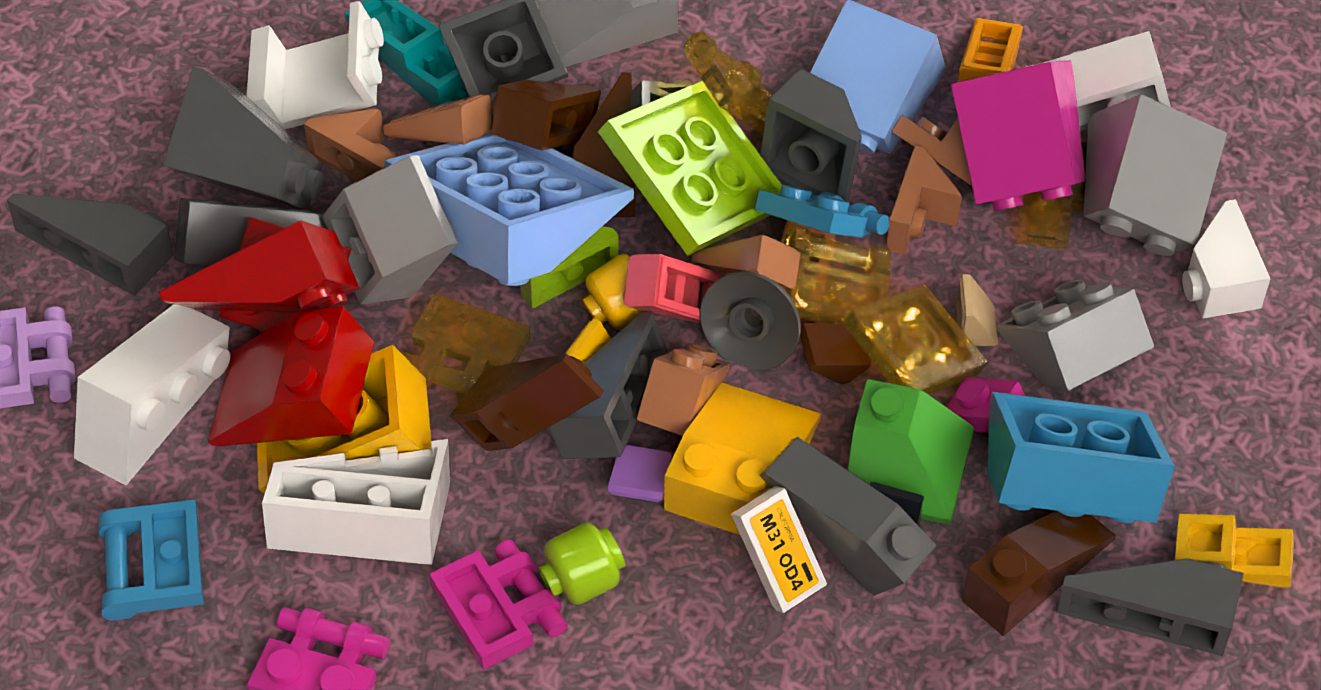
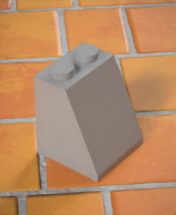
[1083,94,1227,256]

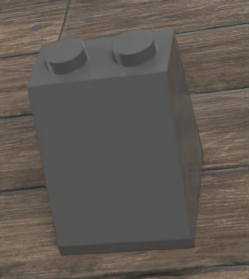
[163,67,324,210]

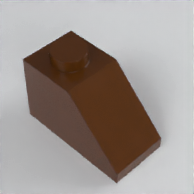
[491,80,601,151]

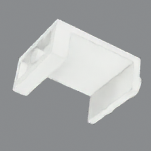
[247,1,384,130]

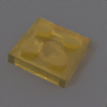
[843,284,988,395]

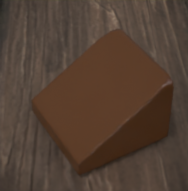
[800,323,871,384]

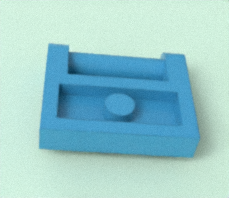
[98,499,204,621]

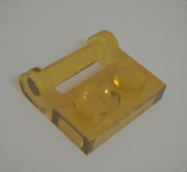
[685,32,773,134]
[784,225,891,334]

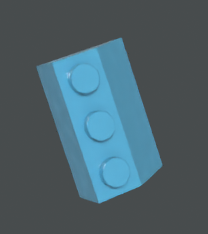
[987,392,1175,523]

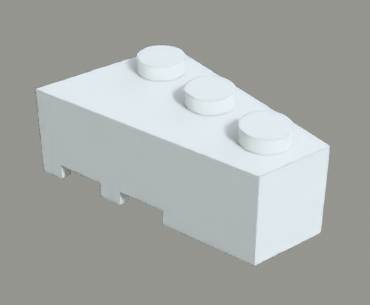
[1026,31,1171,142]
[74,304,230,485]

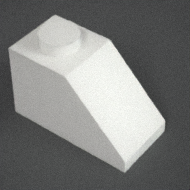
[1182,199,1270,319]

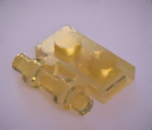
[402,293,531,399]

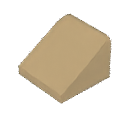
[955,274,998,346]

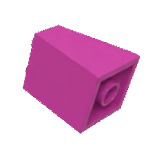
[951,60,1086,211]

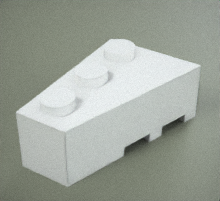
[262,439,450,565]

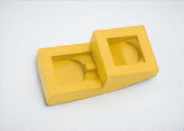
[1175,514,1294,588]

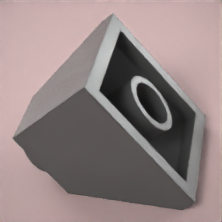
[438,0,568,105]
[760,69,862,202]

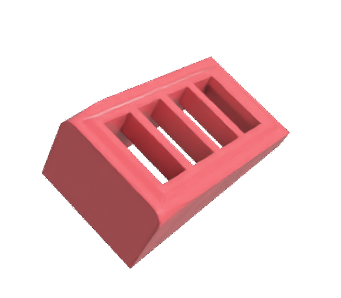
[624,254,724,324]

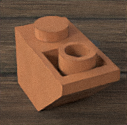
[636,343,730,436]

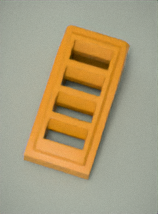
[958,18,1023,82]

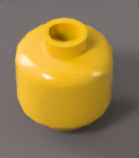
[582,254,645,331]

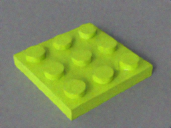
[598,80,782,256]

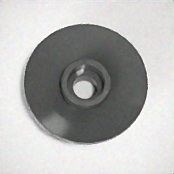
[700,271,801,371]

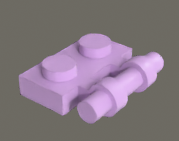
[0,307,75,409]

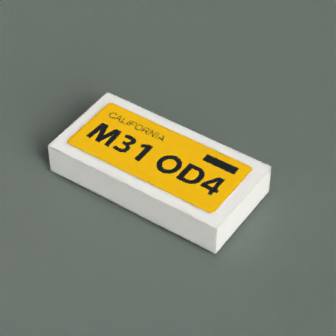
[731,486,827,613]

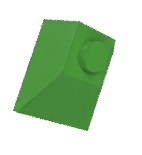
[848,379,974,525]

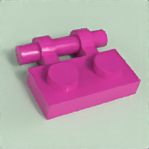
[429,540,568,670]
[247,607,391,690]

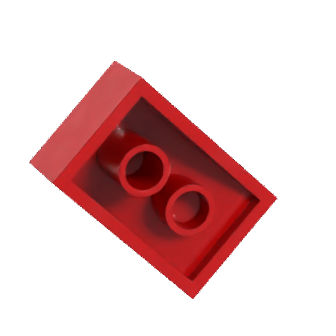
[159,220,360,312]
[208,306,374,447]

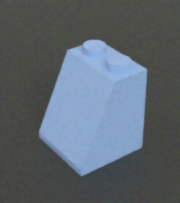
[810,0,946,154]

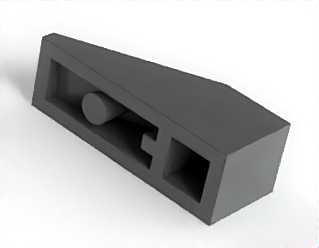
[7,194,173,296]
[174,198,327,274]
[546,311,668,459]
[759,437,937,596]
[1056,559,1244,656]

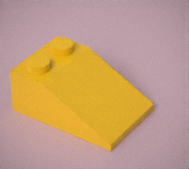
[257,345,431,494]
[664,382,821,535]

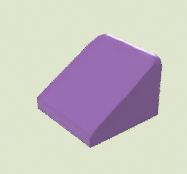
[607,445,673,502]

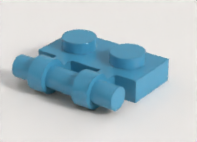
[755,184,890,238]

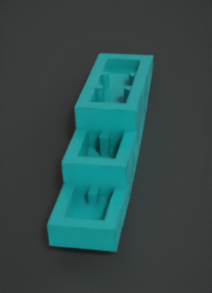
[344,0,469,106]

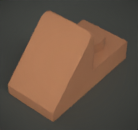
[304,109,395,182]
[891,115,972,186]
[886,145,962,255]

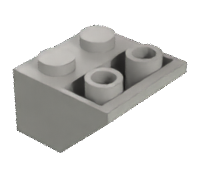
[322,155,458,305]
[996,280,1154,391]

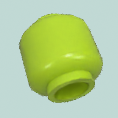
[538,522,626,605]

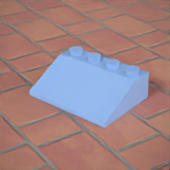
[385,133,634,286]

